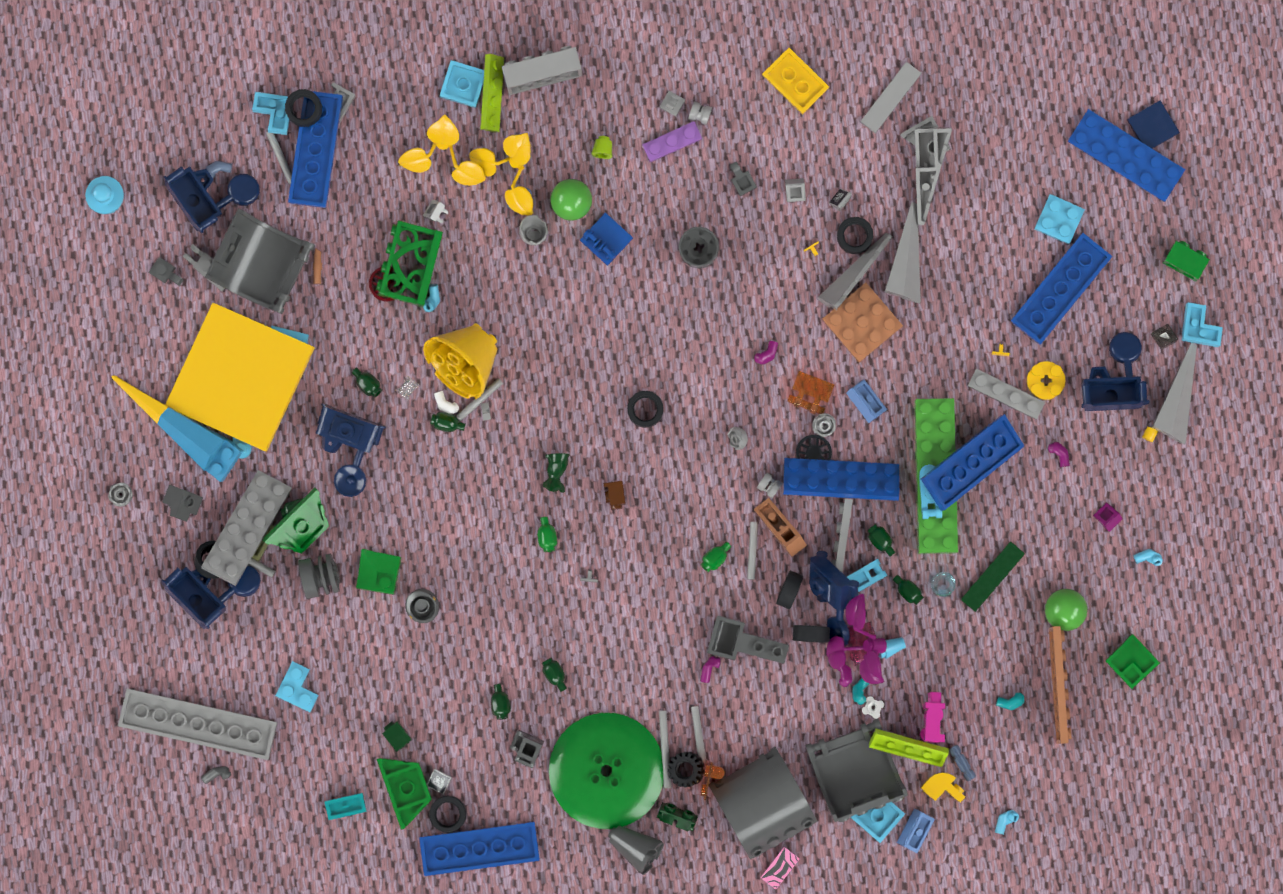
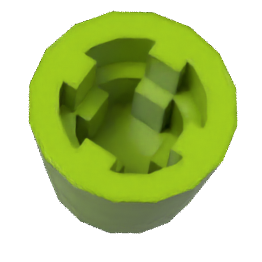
[591,136,612,159]

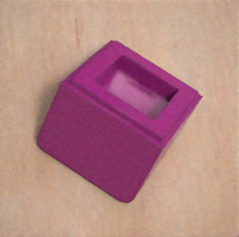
[1093,502,1123,532]

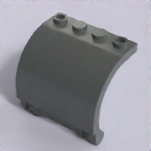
[205,208,315,314]
[805,718,908,822]
[708,747,818,860]

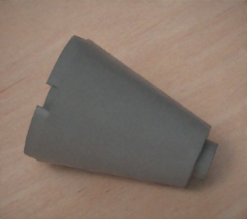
[608,826,664,875]

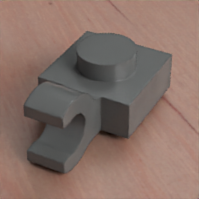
[729,161,757,197]
[148,257,184,286]

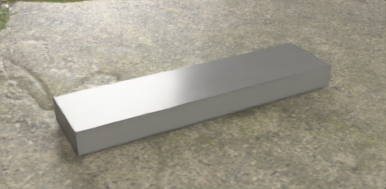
[860,62,921,134]

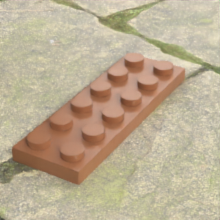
[1049,626,1071,744]

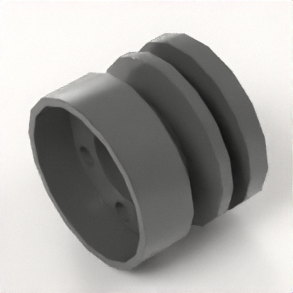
[679,226,719,269]
[298,553,340,599]

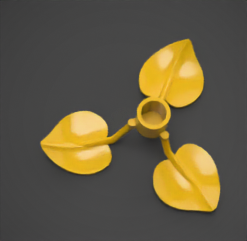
[398,114,486,186]
[469,133,533,216]

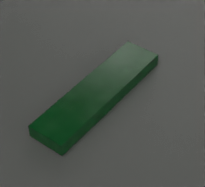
[960,541,1025,612]

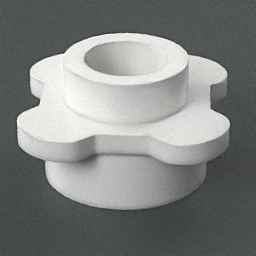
[862,696,884,719]

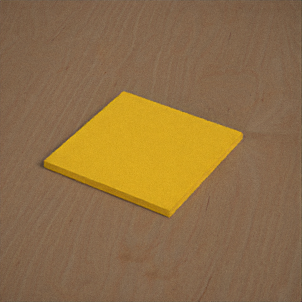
[165,303,315,452]

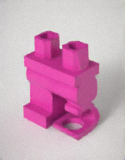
[919,692,945,743]

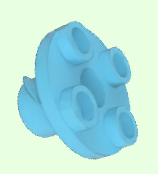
[85,176,124,214]

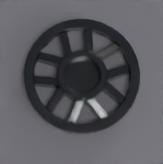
[796,435,832,460]

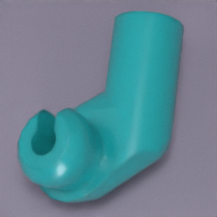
[852,678,869,705]
[996,692,1024,710]

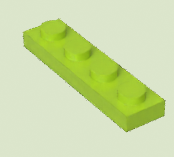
[480,54,504,132]
[869,729,949,767]

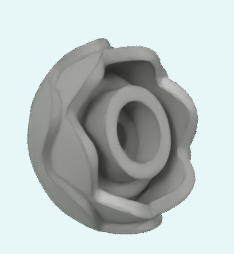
[812,413,836,437]
[728,427,748,450]
[108,482,133,507]

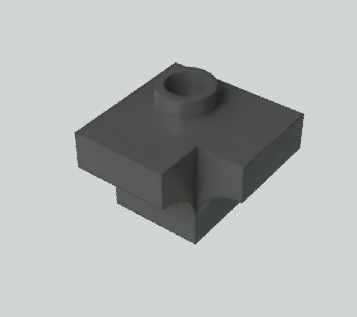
[162,485,203,522]
[510,730,544,768]

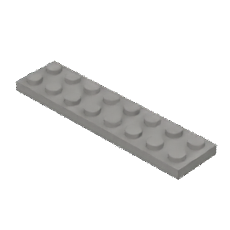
[118,689,278,760]

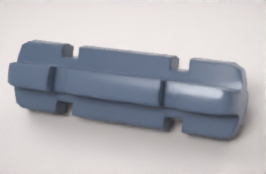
[949,745,976,781]

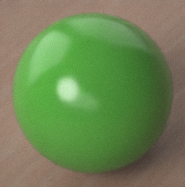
[550,179,592,221]
[1045,589,1088,631]

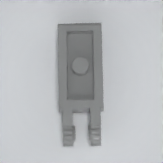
[183,244,225,292]

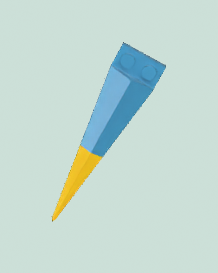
[111,376,243,482]

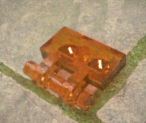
[787,371,834,414]

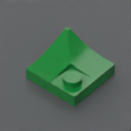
[356,549,401,595]
[1105,634,1160,689]

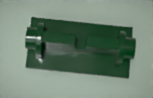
[656,802,698,832]

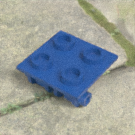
[580,212,633,266]

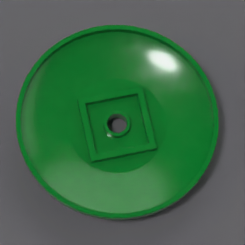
[549,713,663,829]

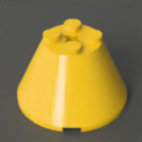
[423,323,497,399]

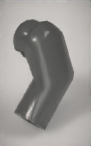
[201,766,231,784]

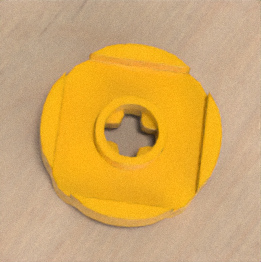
[1027,361,1066,400]

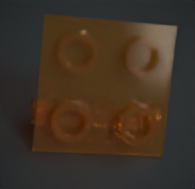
[700,762,725,800]

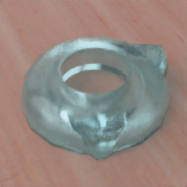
[931,572,956,597]

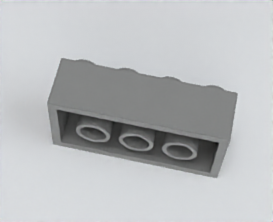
[502,46,582,95]

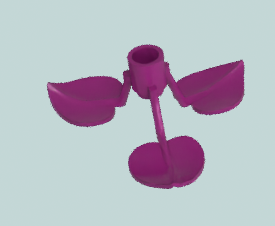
[826,594,887,684]

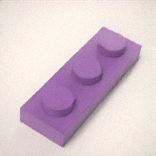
[642,122,702,163]

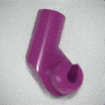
[754,341,778,365]
[837,664,853,687]

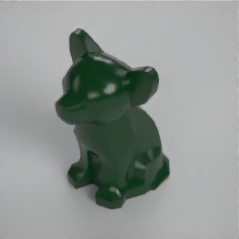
[543,453,570,493]

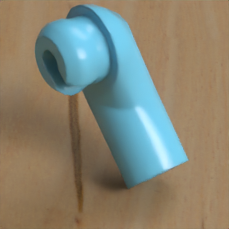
[423,284,440,312]
[1133,549,1163,566]
[995,810,1019,835]

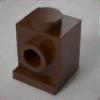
[603,481,626,510]

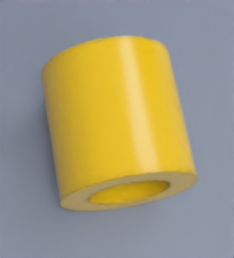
[1142,426,1158,443]

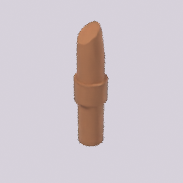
[313,248,322,284]

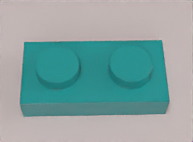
[324,793,367,820]

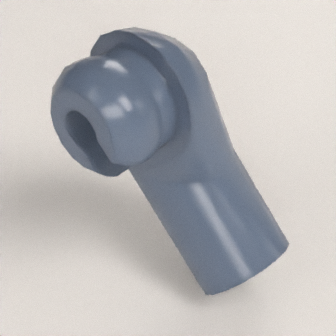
[205,161,233,178]

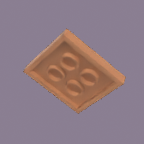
[822,283,903,363]

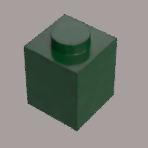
[382,721,413,752]

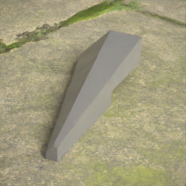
[915,127,952,225]
[885,202,921,304]
[817,233,892,311]
[1151,343,1197,445]

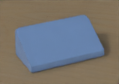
[846,380,887,423]
[897,808,935,853]

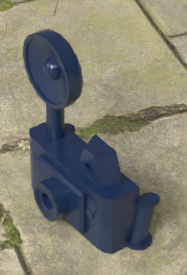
[163,166,260,234]
[1081,332,1150,411]
[316,403,386,497]
[809,551,859,647]
[161,565,261,629]

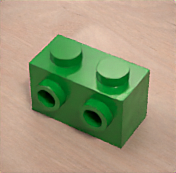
[1163,241,1210,282]

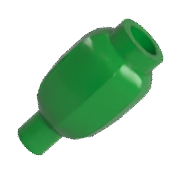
[537,517,557,553]
[700,542,731,572]

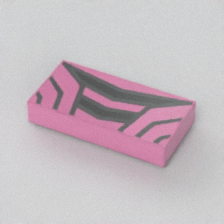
[760,847,799,889]

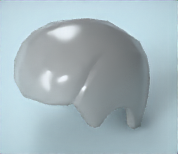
[519,215,548,246]

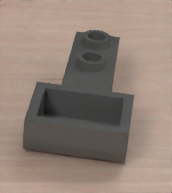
[707,616,789,664]

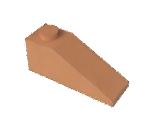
[754,498,807,557]

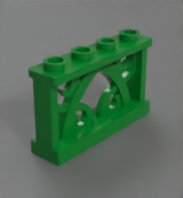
[376,220,443,307]

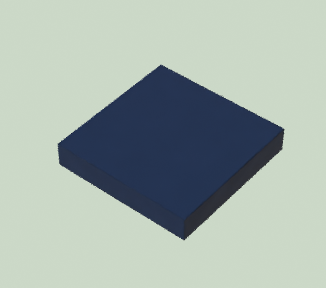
[1127,100,1180,149]

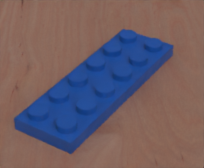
[288,91,343,208]
[1067,109,1185,202]
[1010,233,1113,345]
[921,414,1024,511]
[783,458,899,501]
[419,822,540,876]

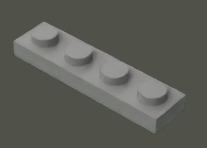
[968,369,1045,420]
[832,499,853,572]

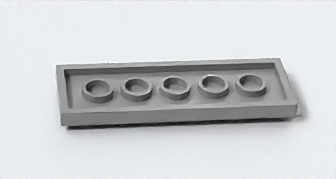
[201,470,292,586]

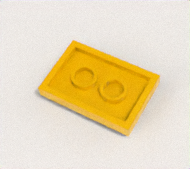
[762,48,829,115]

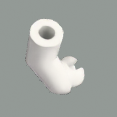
[434,391,459,414]

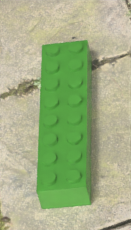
[914,398,958,554]

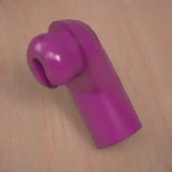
[1048,442,1070,467]
[700,656,721,683]

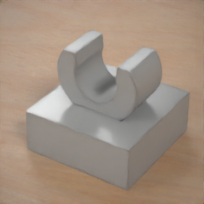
[660,91,685,117]
[423,200,449,223]

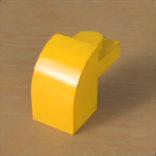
[920,773,965,803]

